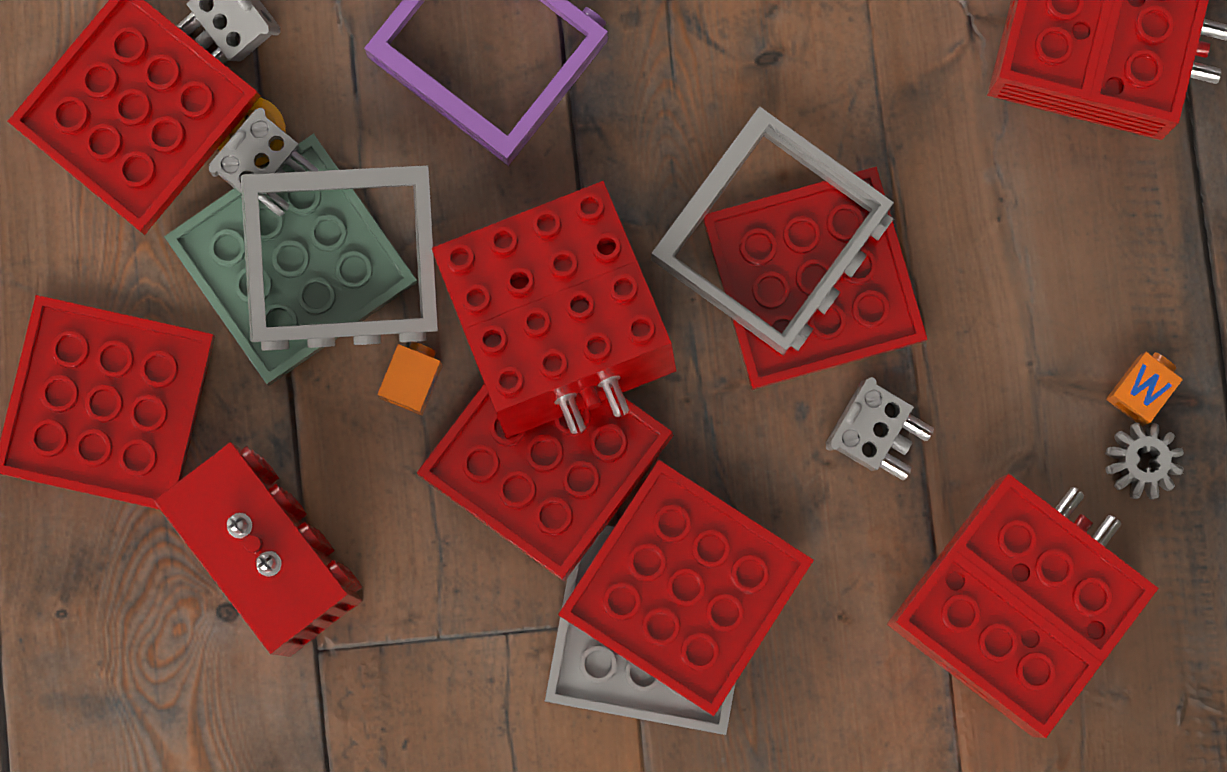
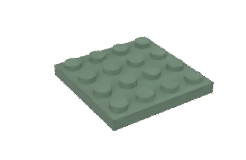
[164,133,418,386]

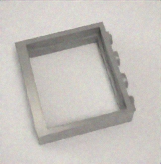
[651,106,894,356]
[240,165,438,350]

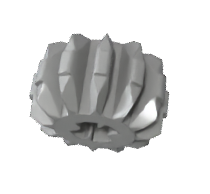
[1105,423,1184,500]

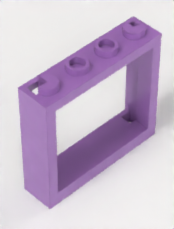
[364,0,608,166]

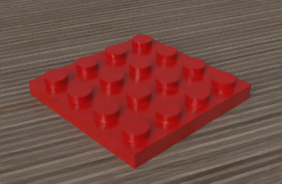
[7,0,261,235]
[703,166,928,390]
[0,295,215,510]
[417,384,674,582]
[558,460,814,716]

